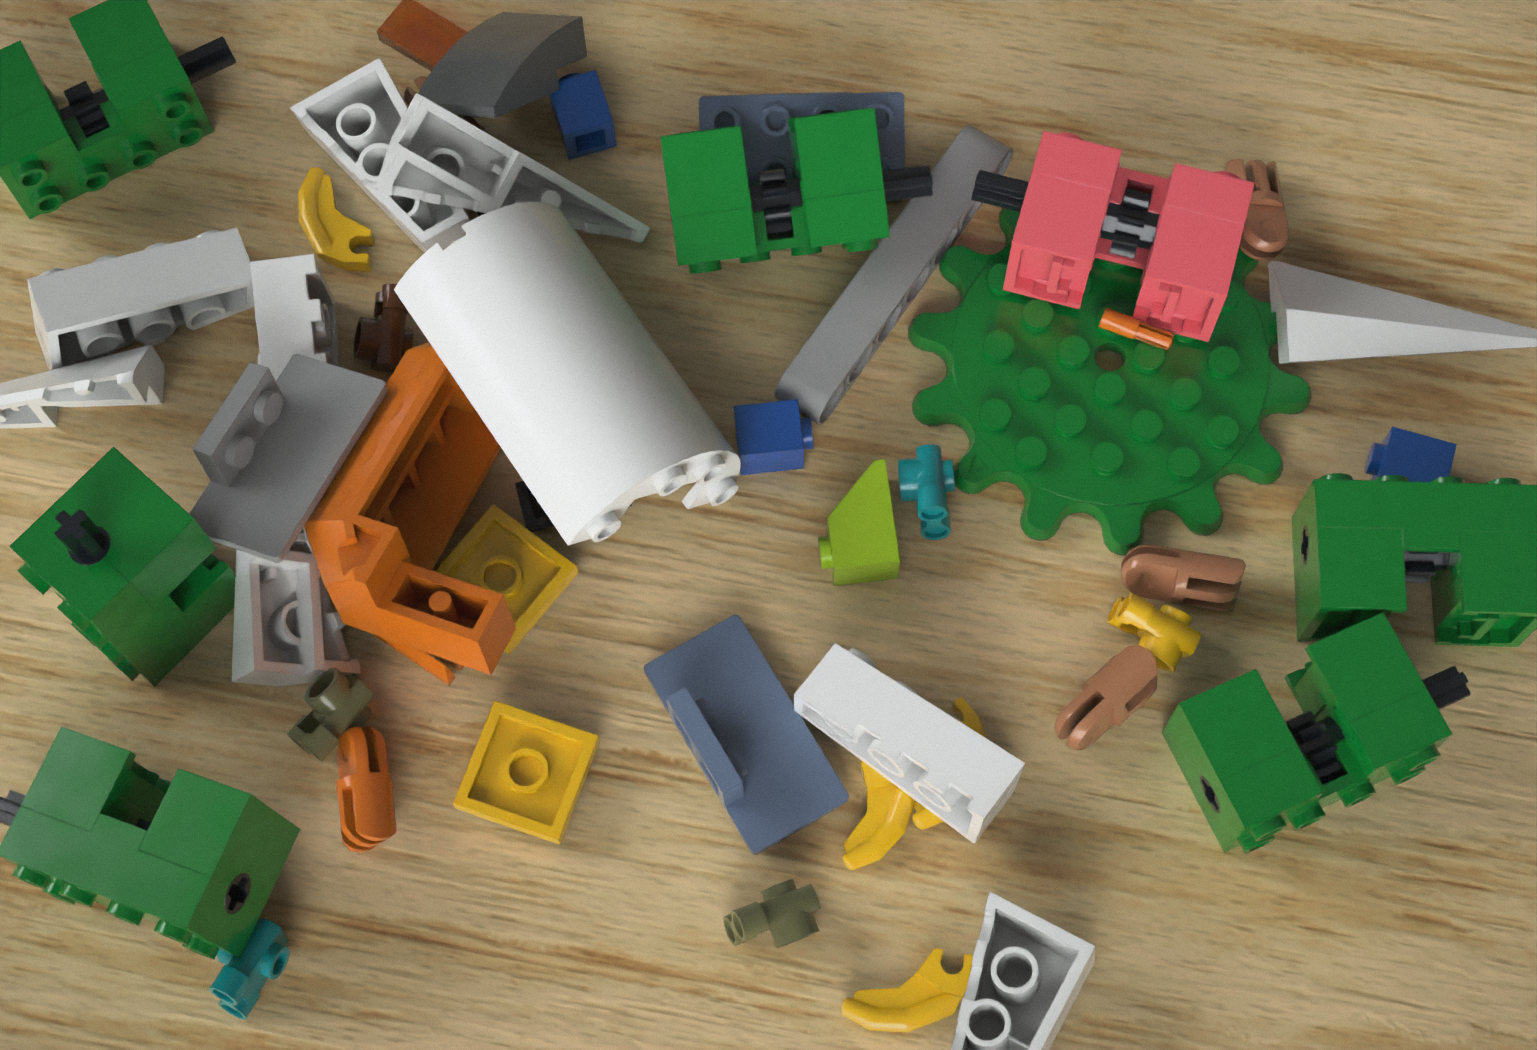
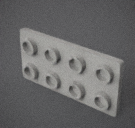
[189,354,388,563]

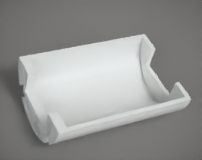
[394,201,741,545]

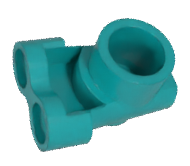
[898,444,956,540]
[209,918,290,1020]

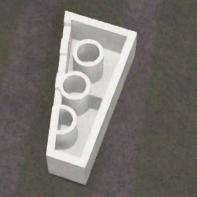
[290,58,471,253]
[27,228,255,371]
[250,254,340,381]
[794,643,1025,844]
[951,891,1095,1050]

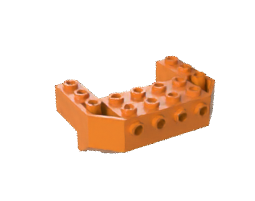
[304,342,516,675]

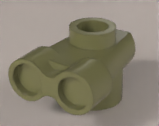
[287,668,375,761]
[723,879,820,948]

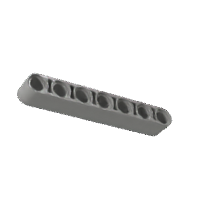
[774,124,1013,425]

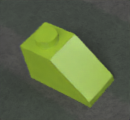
[818,459,900,586]

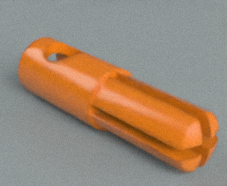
[1098,307,1174,351]

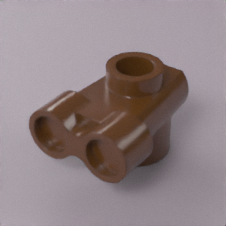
[353,284,413,372]

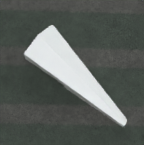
[375,93,651,243]
[1268,261,1537,364]
[0,345,165,429]
[232,527,361,687]

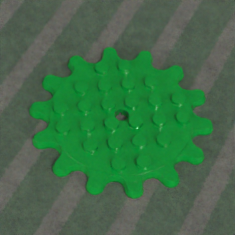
[908,208,1312,556]

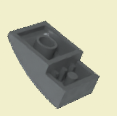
[418,12,587,118]

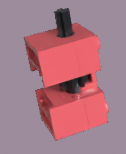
[971,131,1255,342]

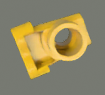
[1107,593,1202,672]

